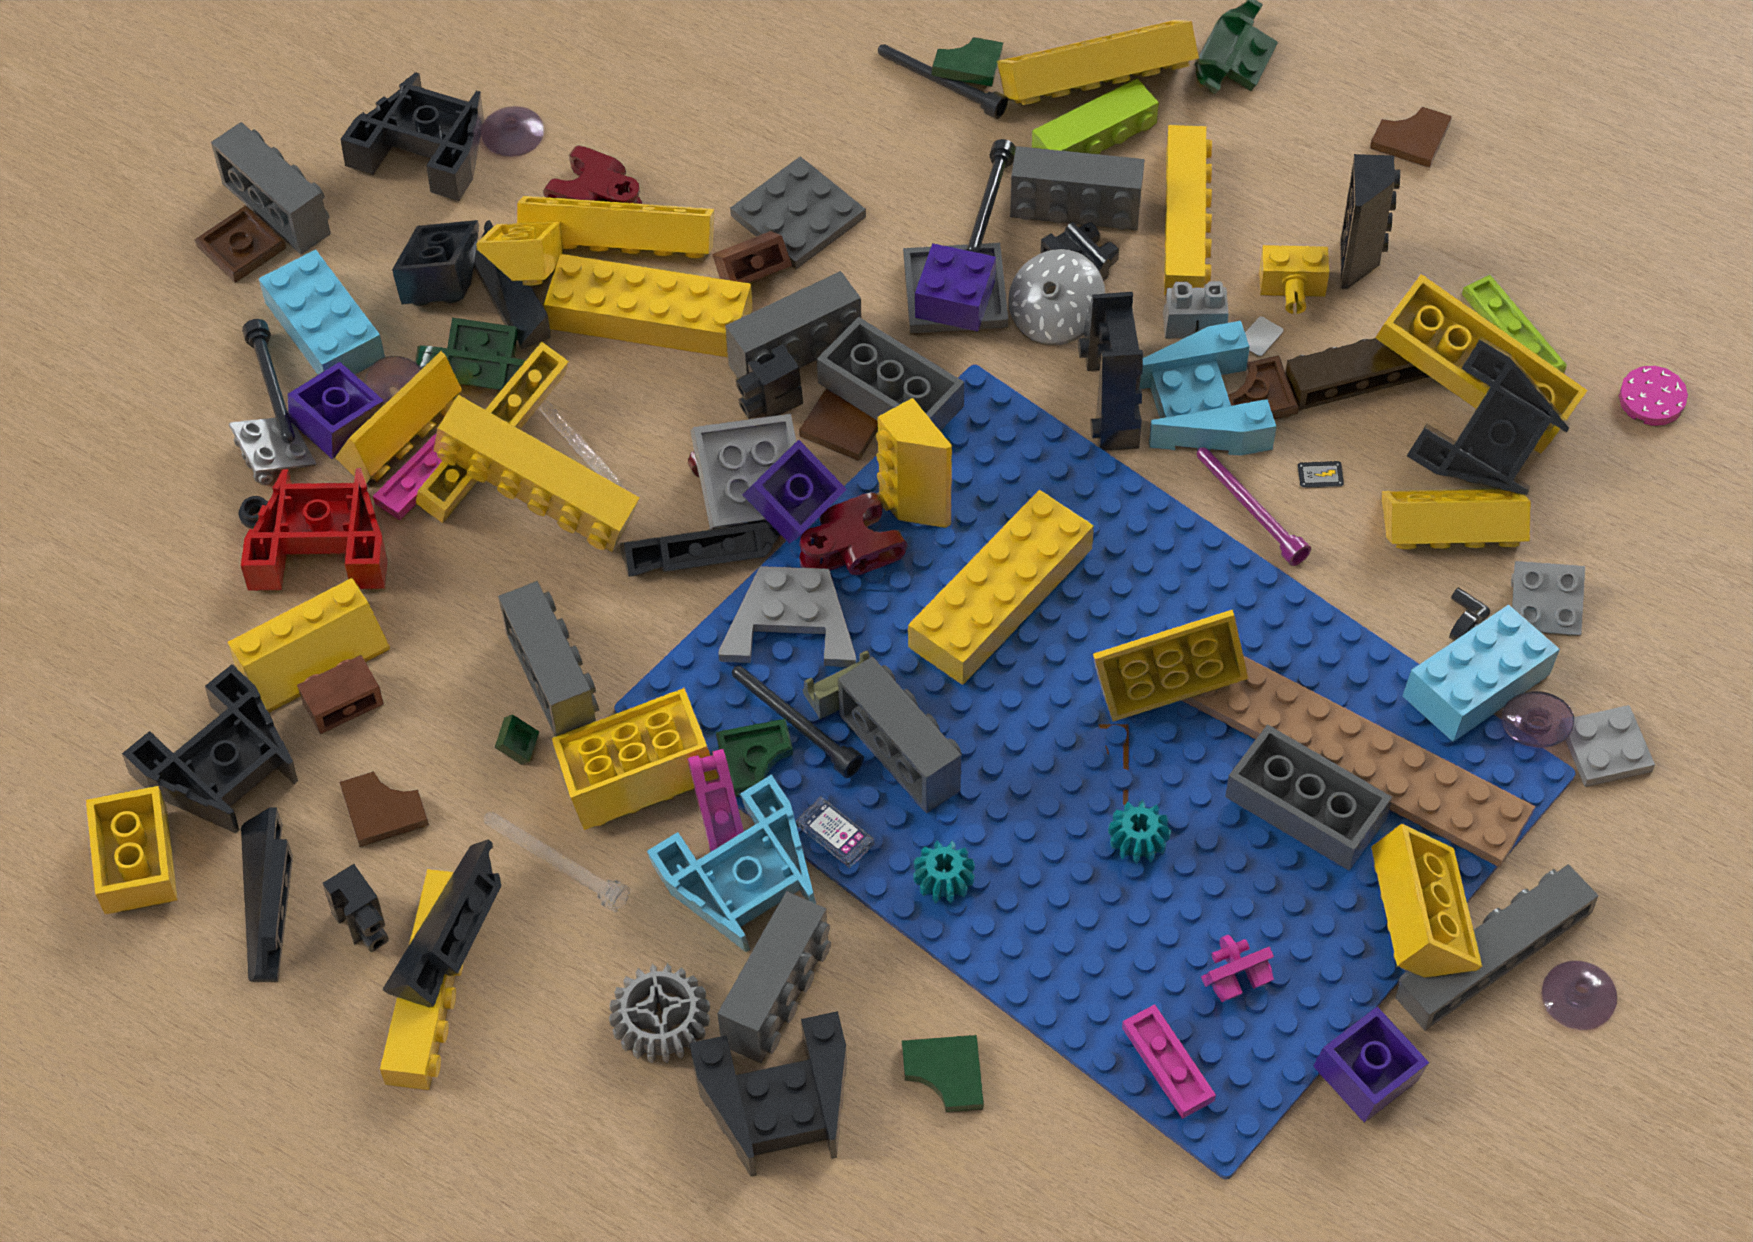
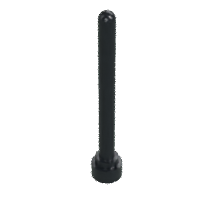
[878,44,1008,119]
[967,139,1016,253]
[242,319,295,443]
[732,666,864,778]

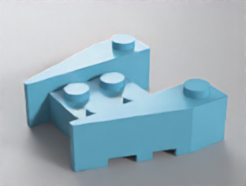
[1139,321,1276,456]
[647,775,816,952]

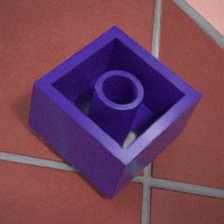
[915,243,996,331]
[742,440,847,544]
[1313,1006,1429,1123]

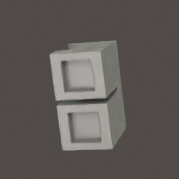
[1163,281,1228,339]

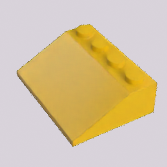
[1093,610,1249,722]
[552,688,718,830]

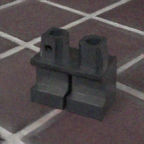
[1040,221,1119,281]
[735,344,804,419]
[322,864,389,952]

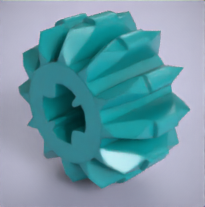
[1108,799,1171,864]
[913,840,975,904]

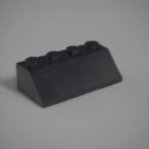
[1340,154,1400,289]

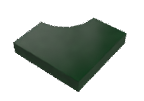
[931,37,1004,87]
[716,719,793,797]
[902,1035,984,1112]

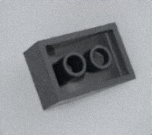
[392,220,479,306]

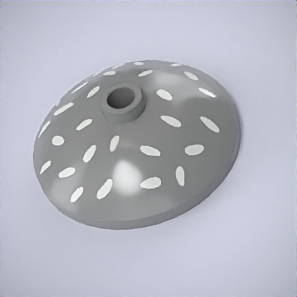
[1009,249,1105,345]

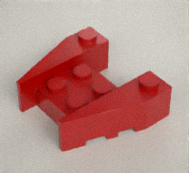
[240,468,388,591]

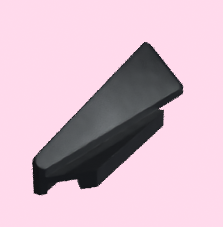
[474,220,551,350]
[620,521,780,577]
[241,807,293,982]
[383,839,502,1007]

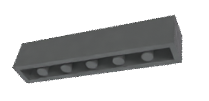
[1396,864,1599,1031]

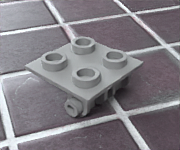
[229,418,316,485]
[1511,561,1585,635]

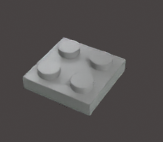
[1560,705,1655,787]

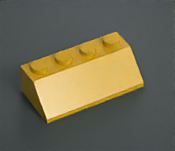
[335,351,462,484]
[876,398,952,528]
[1382,489,1531,549]
[227,578,390,713]
[1371,824,1482,978]

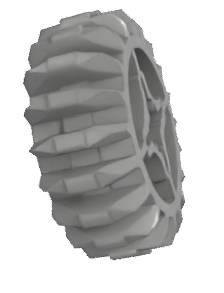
[609,963,710,1063]

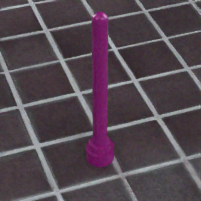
[1196,447,1311,566]

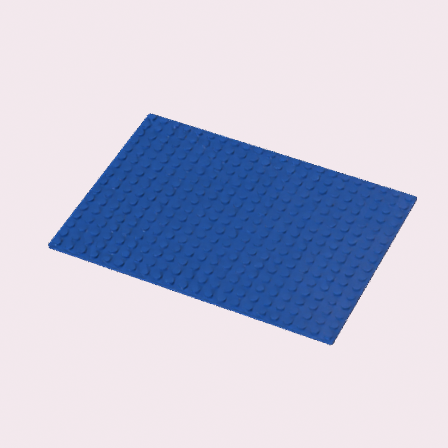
[614,365,1575,1179]

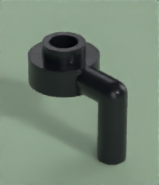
[1449,587,1491,641]

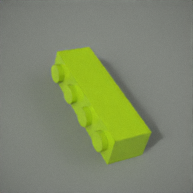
[1032,78,1159,154]

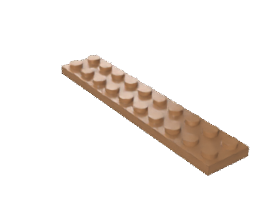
[1182,656,1535,867]

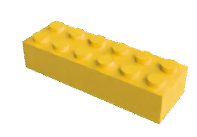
[997,20,1199,105]
[544,254,753,358]
[1375,274,1588,454]
[433,395,640,552]
[908,490,1094,685]

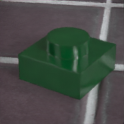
[494,714,540,765]

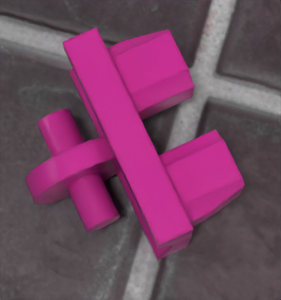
[1201,935,1274,1002]

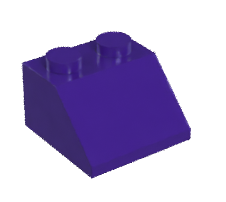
[288,362,384,459]

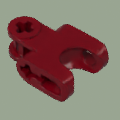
[543,145,642,204]
[799,492,907,575]

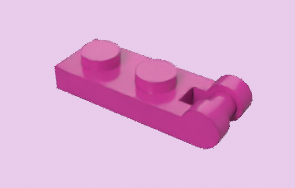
[687,749,744,852]

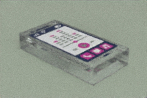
[796,796,874,868]

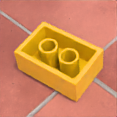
[86,786,178,915]

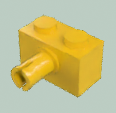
[1259,245,1329,314]

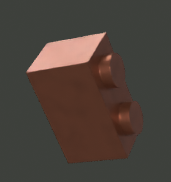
[712,231,792,283]
[297,655,384,734]

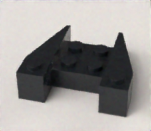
[340,72,484,201]
[1078,291,1143,451]
[1407,337,1570,495]
[122,664,298,833]
[690,1011,847,1177]

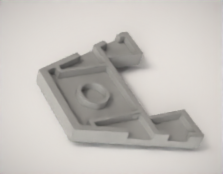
[719,566,856,667]

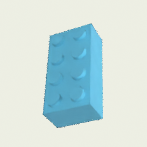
[259,249,386,375]
[1403,605,1560,742]

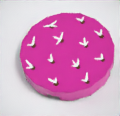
[1619,365,1688,426]

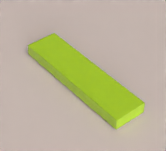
[1462,275,1567,373]

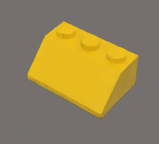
[476,222,563,285]

